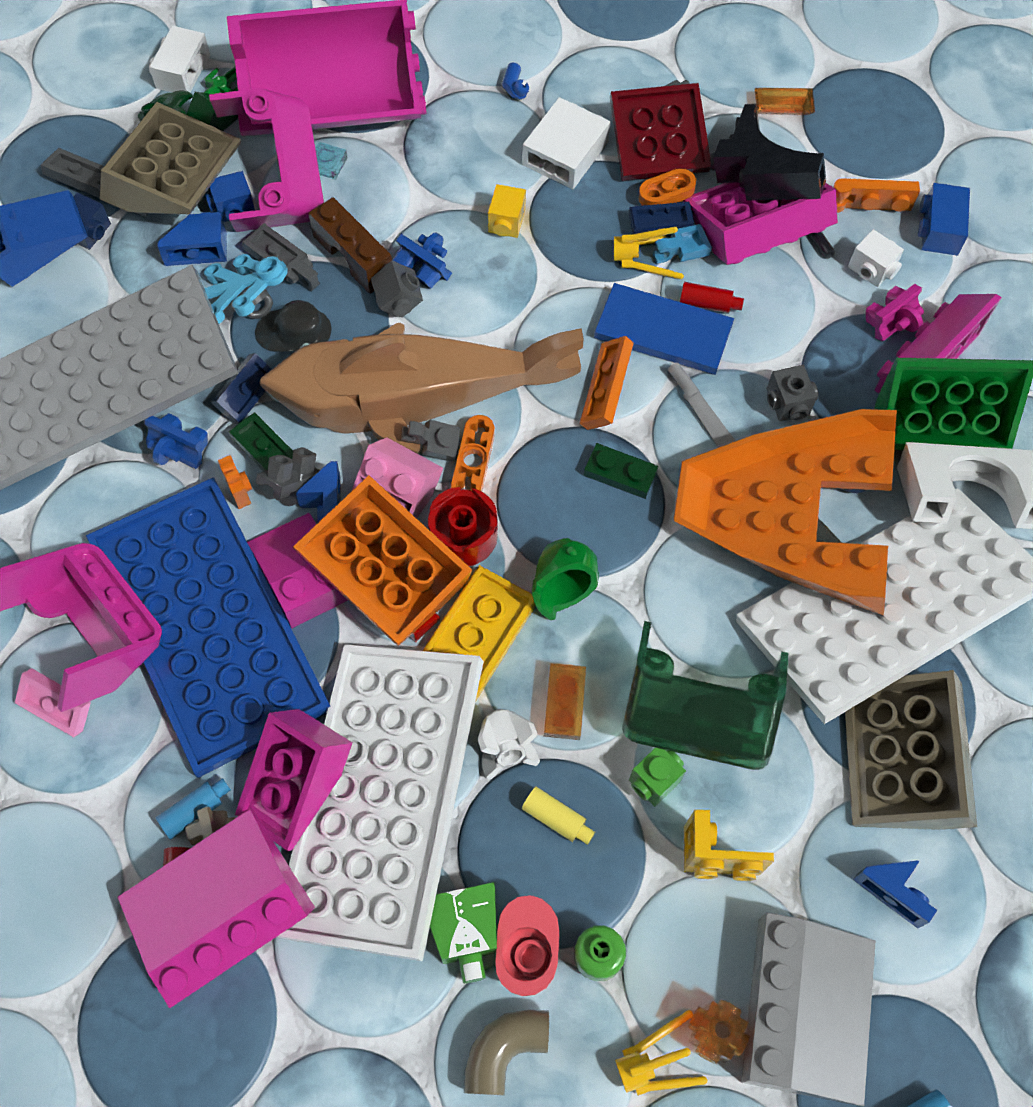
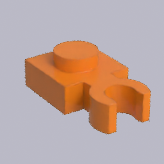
[218,455,253,509]

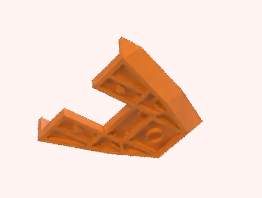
[674,409,897,616]

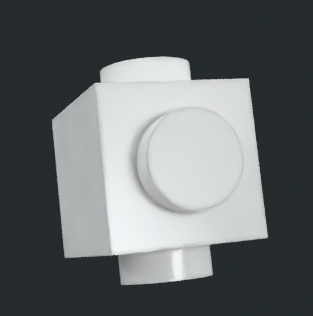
[848,229,904,287]

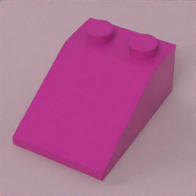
[247,513,349,629]
[235,709,353,851]

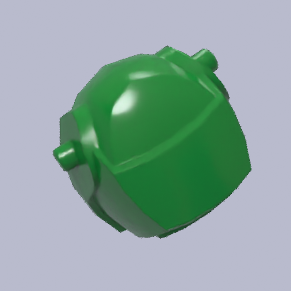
[532,538,599,620]

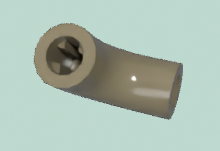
[464,1009,549,1095]

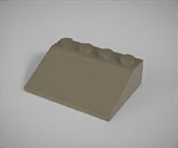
[100,102,241,214]
[845,670,977,830]

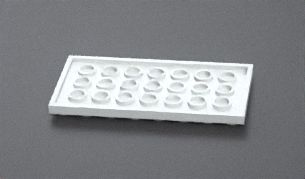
[736,488,1033,724]
[276,645,484,961]

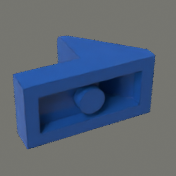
[296,461,341,522]
[853,860,937,928]

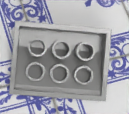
[741,912,876,1107]

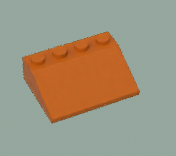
[293,475,472,646]

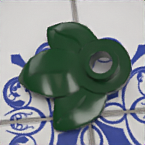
[138,90,193,122]

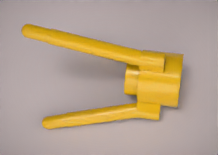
[614,227,684,279]
[615,1010,708,1096]

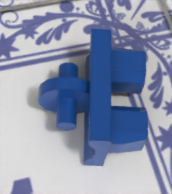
[392,232,452,289]
[145,413,208,469]

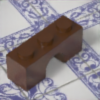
[308,197,392,294]

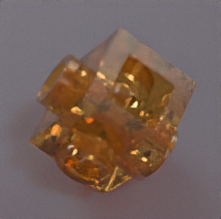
[688,999,750,1065]

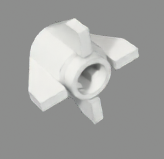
[478,709,540,779]

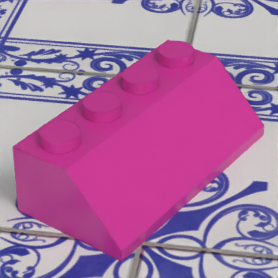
[874,294,1002,393]

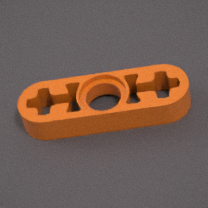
[451,415,495,491]

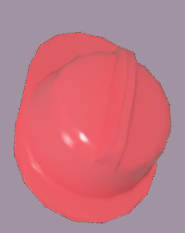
[495,895,559,996]

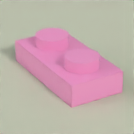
[15,668,91,737]

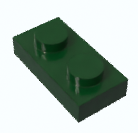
[229,412,293,472]
[584,443,658,499]

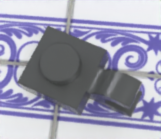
[401,419,460,462]

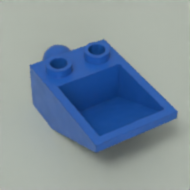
[0,190,88,287]

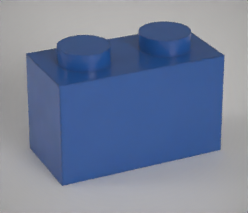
[918,182,970,256]

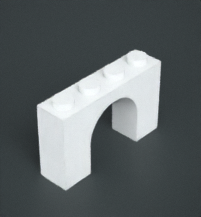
[897,442,1033,529]

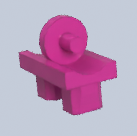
[866,284,924,342]

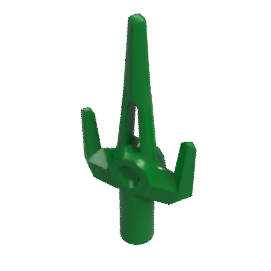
[203,67,238,94]

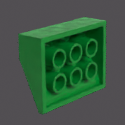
[874,358,1033,450]

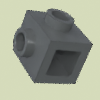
[766,365,818,421]

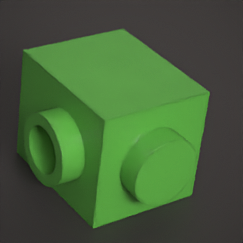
[629,744,686,807]

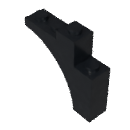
[710,104,826,201]

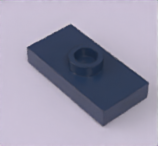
[628,202,694,235]

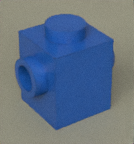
[205,170,255,222]

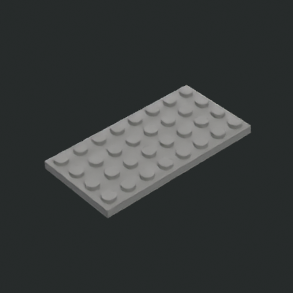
[0,265,239,490]

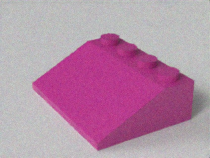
[683,182,838,265]
[118,808,315,1008]

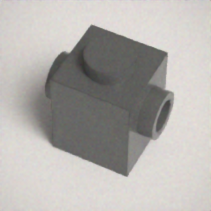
[371,261,423,318]

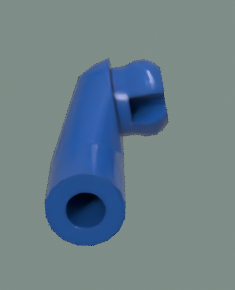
[502,62,529,100]

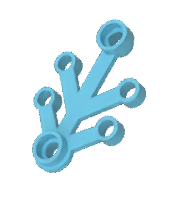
[204,254,288,324]

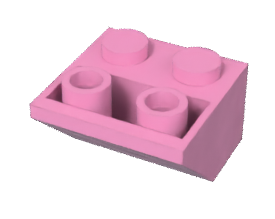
[352,438,443,519]

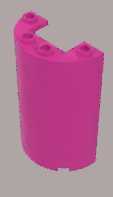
[227,0,427,137]

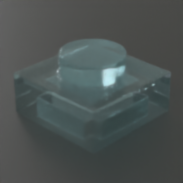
[315,142,348,180]

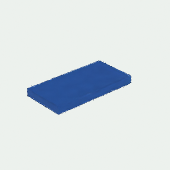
[594,283,734,375]

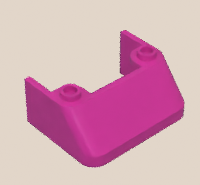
[209,88,324,232]
[0,543,162,712]

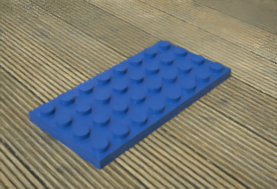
[86,477,331,778]

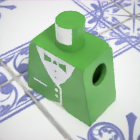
[430,882,497,984]

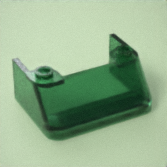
[622,621,789,770]

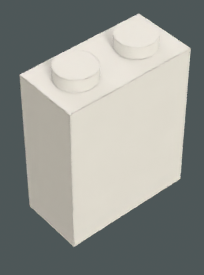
[522,97,611,189]

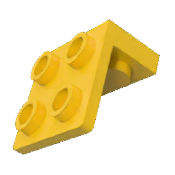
[684,809,774,881]

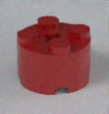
[428,487,498,566]

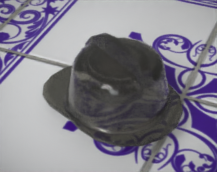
[255,300,332,352]

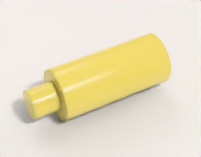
[522,786,596,845]

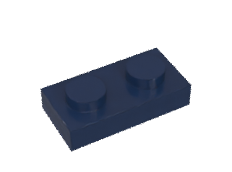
[211,353,272,424]

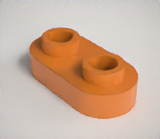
[639,169,696,206]

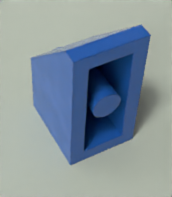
[158,212,227,266]

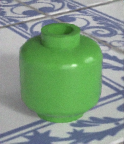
[574,925,626,981]

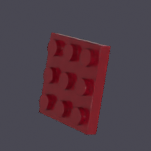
[610,83,711,181]

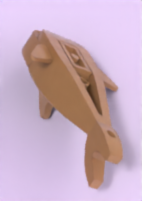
[260,323,584,454]

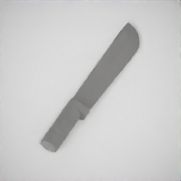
[668,362,735,448]

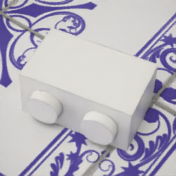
[149,26,210,93]

